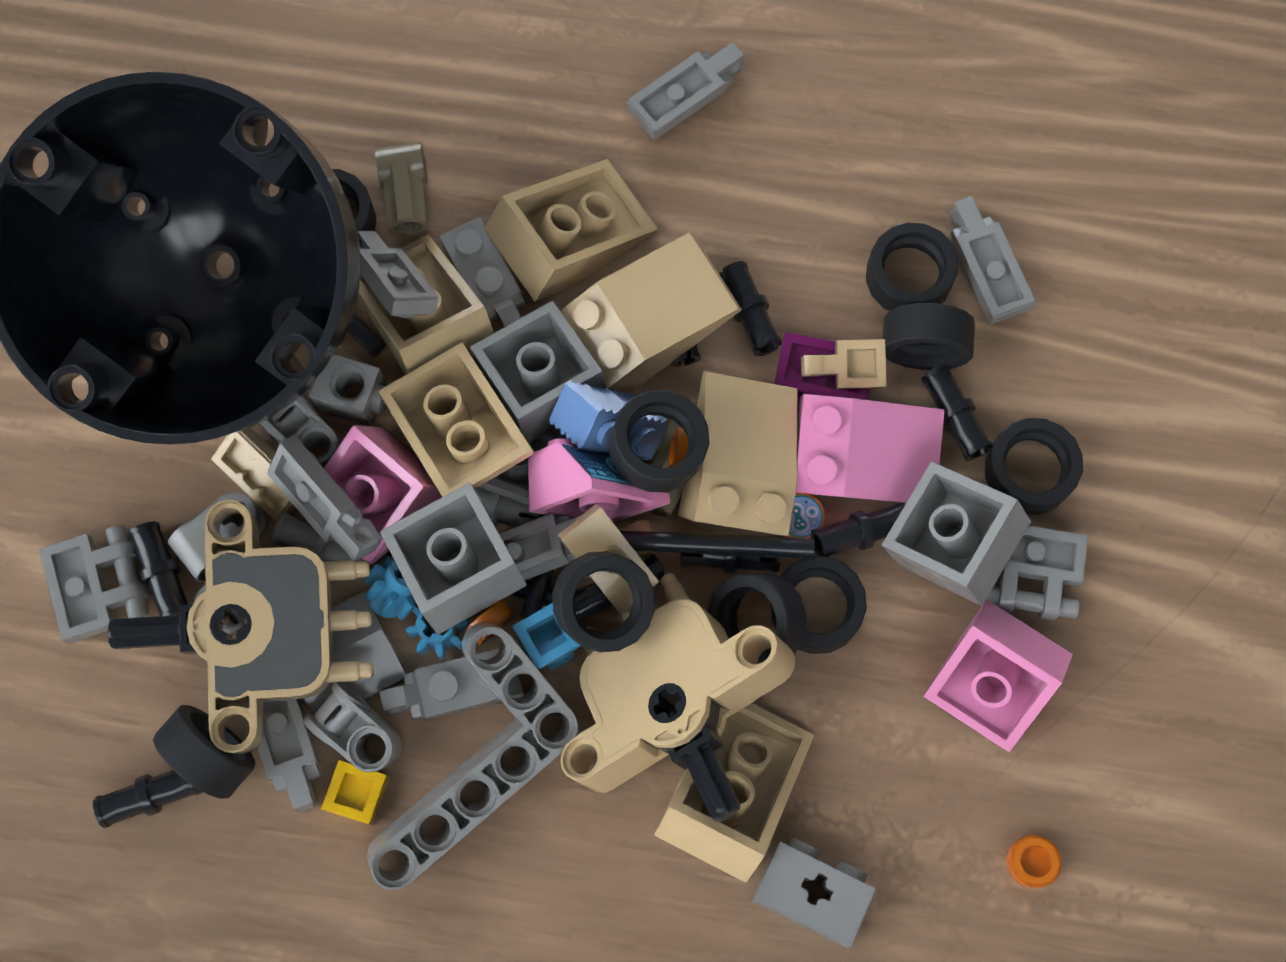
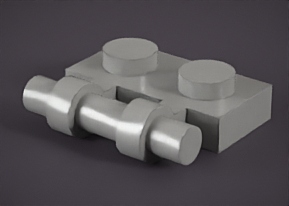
[39,525,149,644]
[986,526,1088,621]

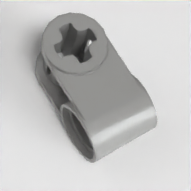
[258,396,341,468]
[168,492,268,582]
[303,682,402,772]

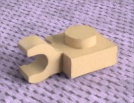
[801,339,887,389]

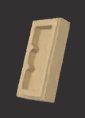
[211,427,296,522]
[557,503,659,614]

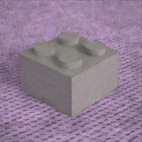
[470,301,605,443]
[881,461,1031,606]
[380,482,527,634]

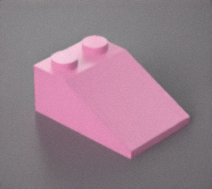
[796,394,945,503]

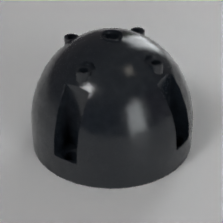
[0,71,360,445]

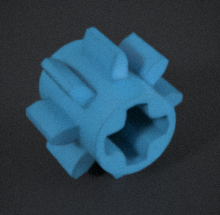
[363,557,419,620]
[406,607,470,661]

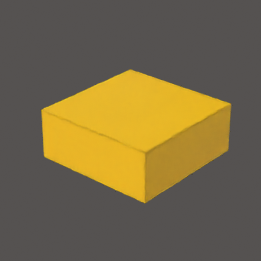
[321,760,389,826]

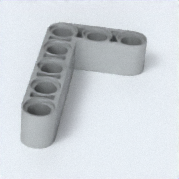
[367,622,578,890]

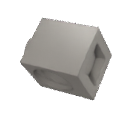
[309,355,387,426]

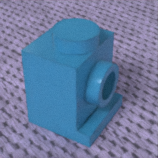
[512,603,581,671]

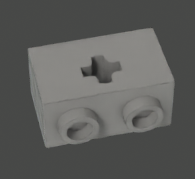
[751,838,876,948]

